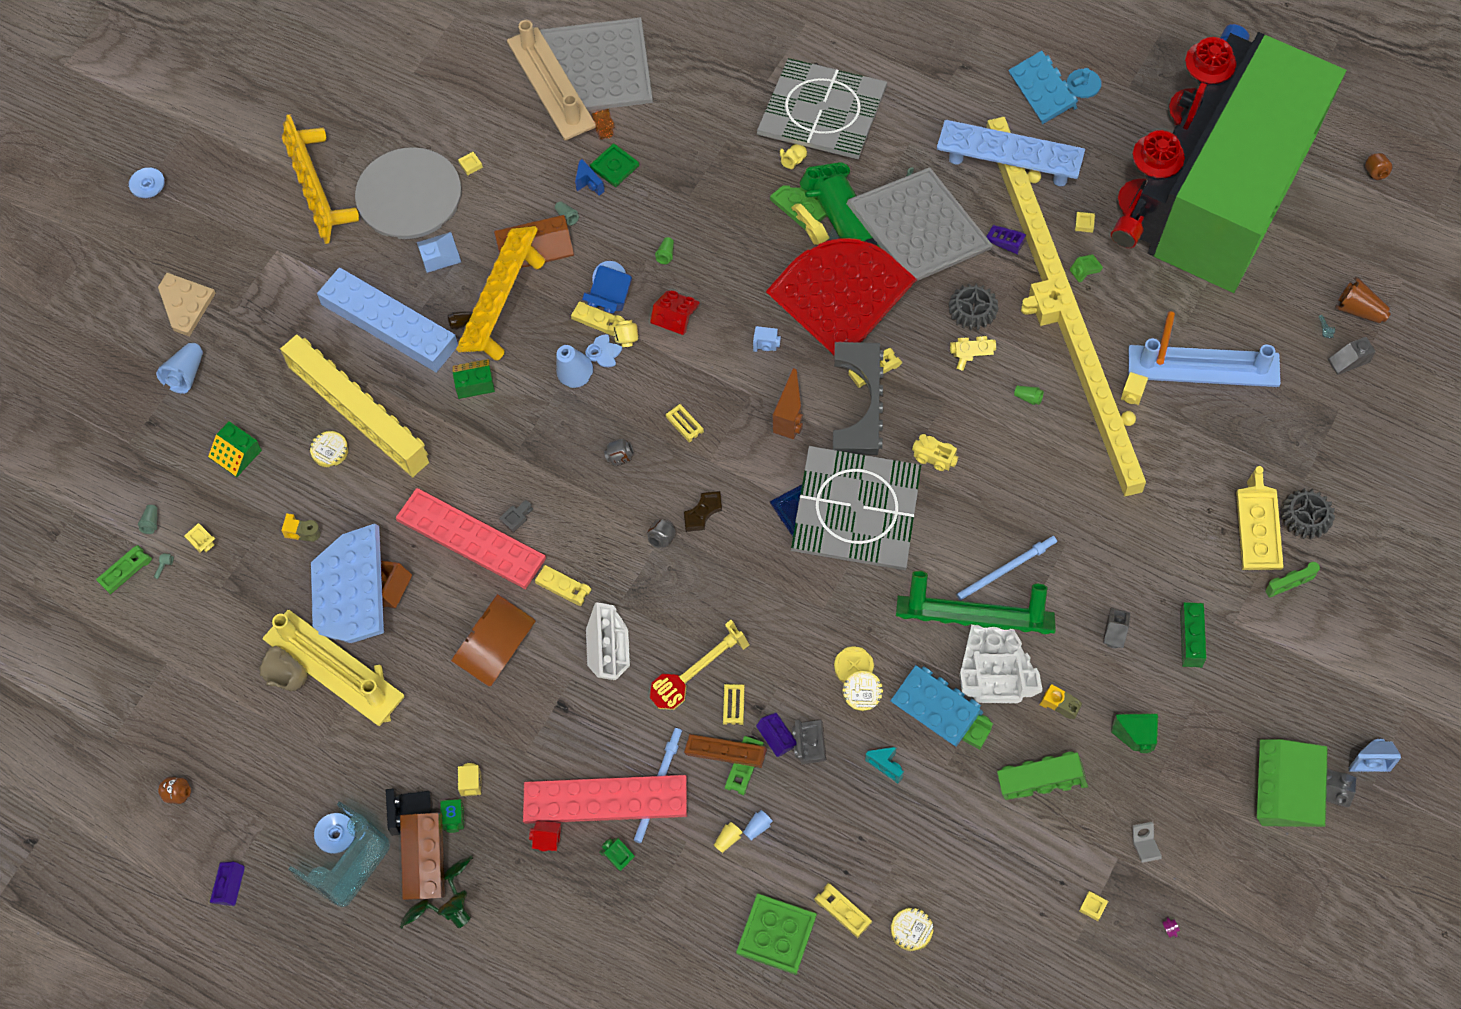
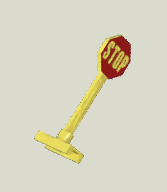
[650,620,749,710]

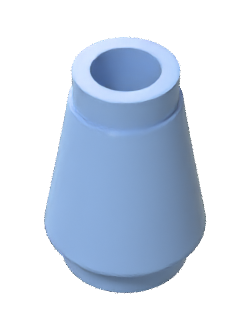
[743,810,773,841]

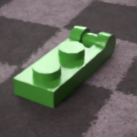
[96,545,152,595]
[1265,562,1320,598]
[725,736,764,796]

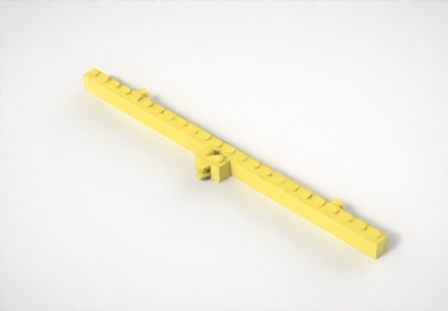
[987,117,1146,497]

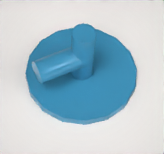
[1067,68,1101,98]

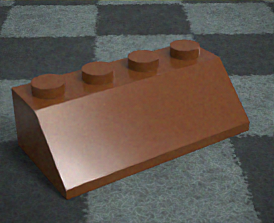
[494,215,574,268]
[400,813,445,899]

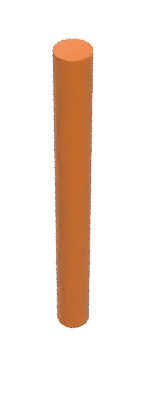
[1157,311,1175,365]

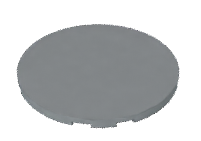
[355,148,462,239]

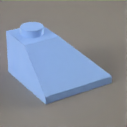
[417,232,461,273]
[1349,739,1401,772]

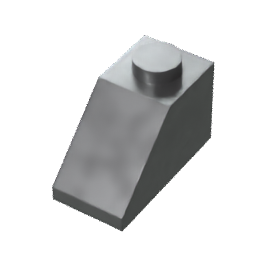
[1328,337,1376,375]
[1104,608,1130,648]

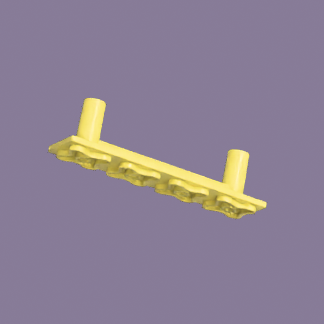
[263,610,405,726]

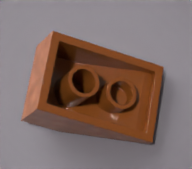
[773,368,803,440]
[381,561,412,608]

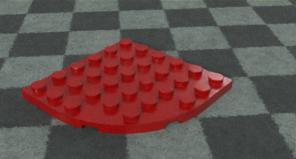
[766,238,917,356]

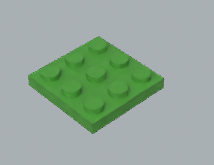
[736,893,817,975]

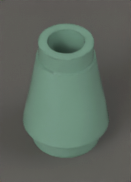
[555,201,579,226]
[138,505,158,534]

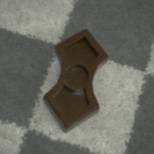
[684,491,722,532]

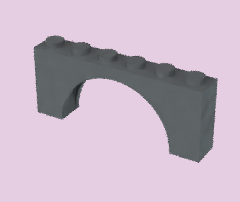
[833,342,884,455]

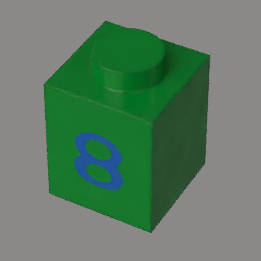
[441,799,464,833]

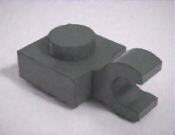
[499,500,533,533]

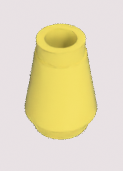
[714,822,743,853]

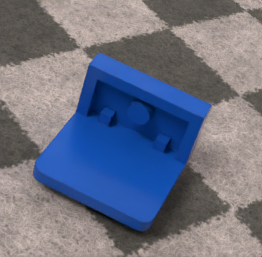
[582,265,632,313]

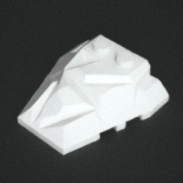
[959,625,1042,703]

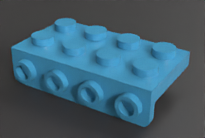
[1008,51,1078,124]
[891,665,983,747]

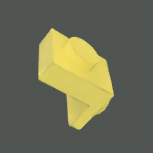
[184,523,215,553]

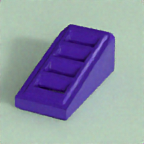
[986,225,1026,255]

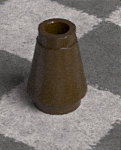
[448,311,473,330]

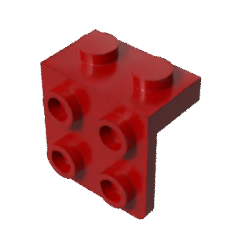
[650,290,700,335]

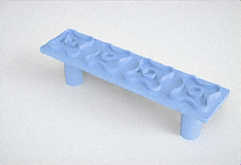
[937,120,1085,186]
[1128,338,1280,387]

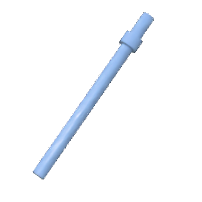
[956,536,1057,601]
[634,728,682,843]

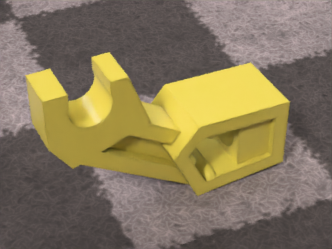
[791,203,829,245]

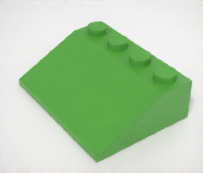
[1257,739,1328,827]

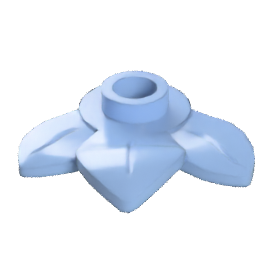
[585,334,622,367]

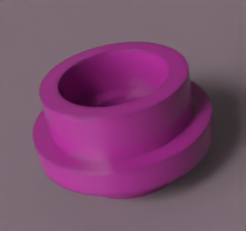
[1162,917,1180,938]

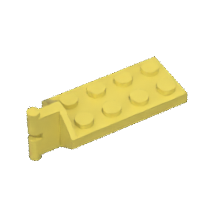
[1236,466,1283,570]

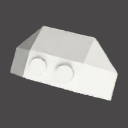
[586,602,630,680]

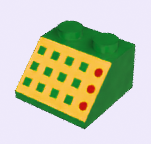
[453,359,495,399]
[208,421,262,478]

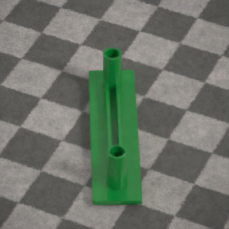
[896,571,1056,634]

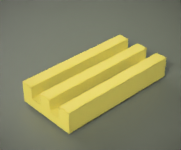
[665,404,704,443]
[723,684,744,725]

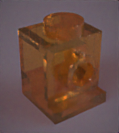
[592,109,615,140]

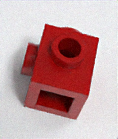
[529,821,561,852]

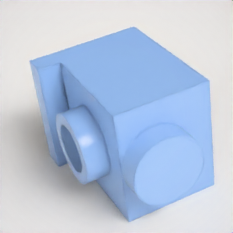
[753,326,781,352]

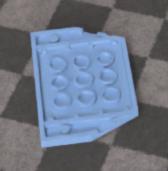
[311,524,384,643]

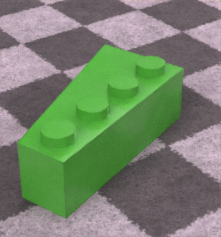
[997,752,1088,800]

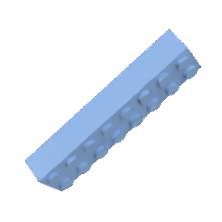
[317,267,458,373]

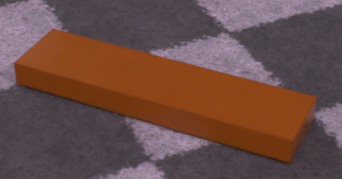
[684,734,767,768]

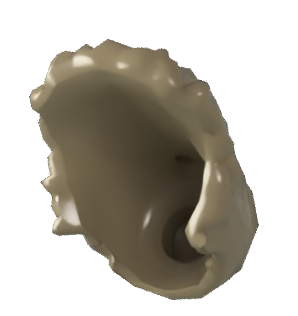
[259,646,308,692]

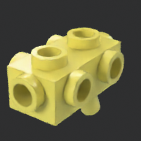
[950,336,996,371]
[912,434,959,471]

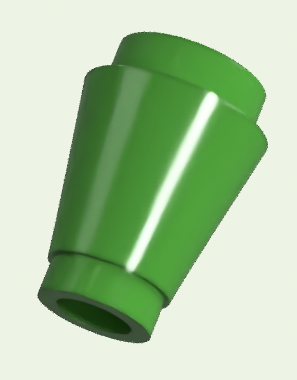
[655,237,674,264]
[1014,385,1044,405]

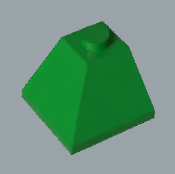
[1111,714,1158,753]

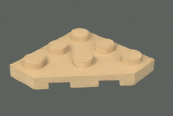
[158,273,216,337]

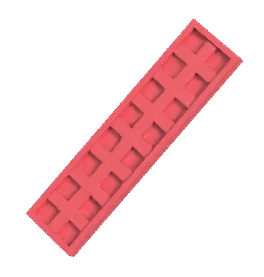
[396,488,546,590]
[523,775,687,824]

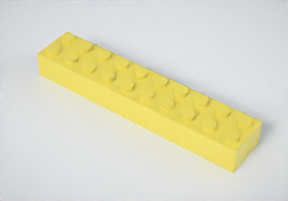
[280,334,429,478]

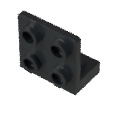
[386,788,432,836]

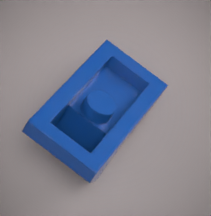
[575,159,604,195]

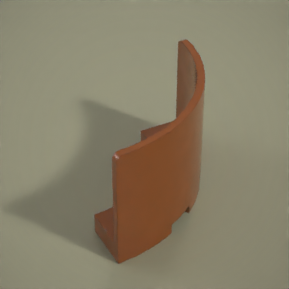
[451,594,536,686]

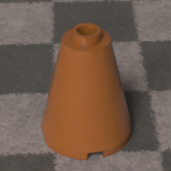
[1335,277,1391,323]

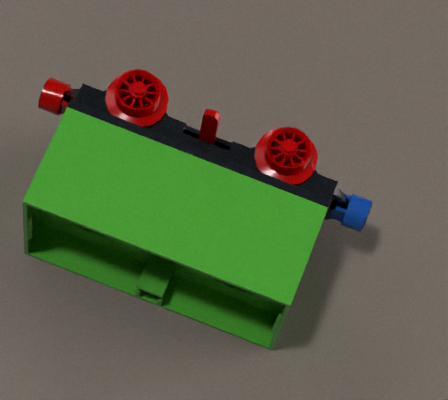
[1111,24,1347,293]

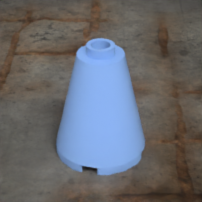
[156,343,203,394]
[556,345,593,388]

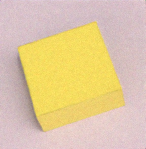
[458,152,483,176]
[1075,212,1095,233]
[1079,891,1108,921]

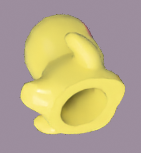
[780,144,807,169]

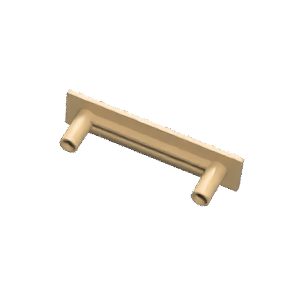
[507,20,596,140]

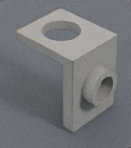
[1133,822,1162,863]

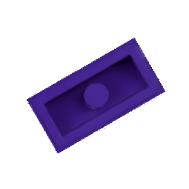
[756,713,797,757]
[210,862,245,906]

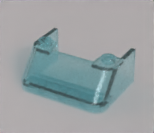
[289,801,390,907]

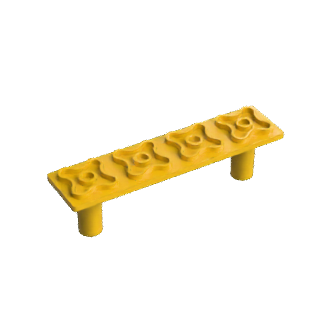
[282,114,359,244]
[456,226,545,361]

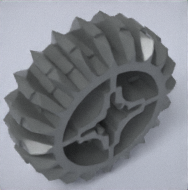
[949,283,999,331]
[1281,488,1335,539]

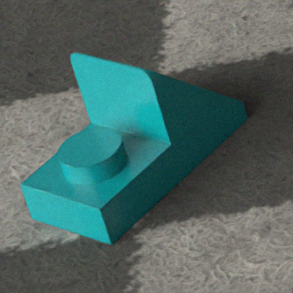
[865,747,904,784]

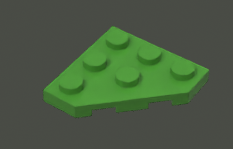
[770,186,827,230]

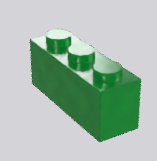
[1180,602,1206,668]

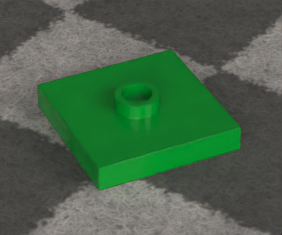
[589,143,640,188]

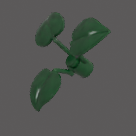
[400,856,473,929]

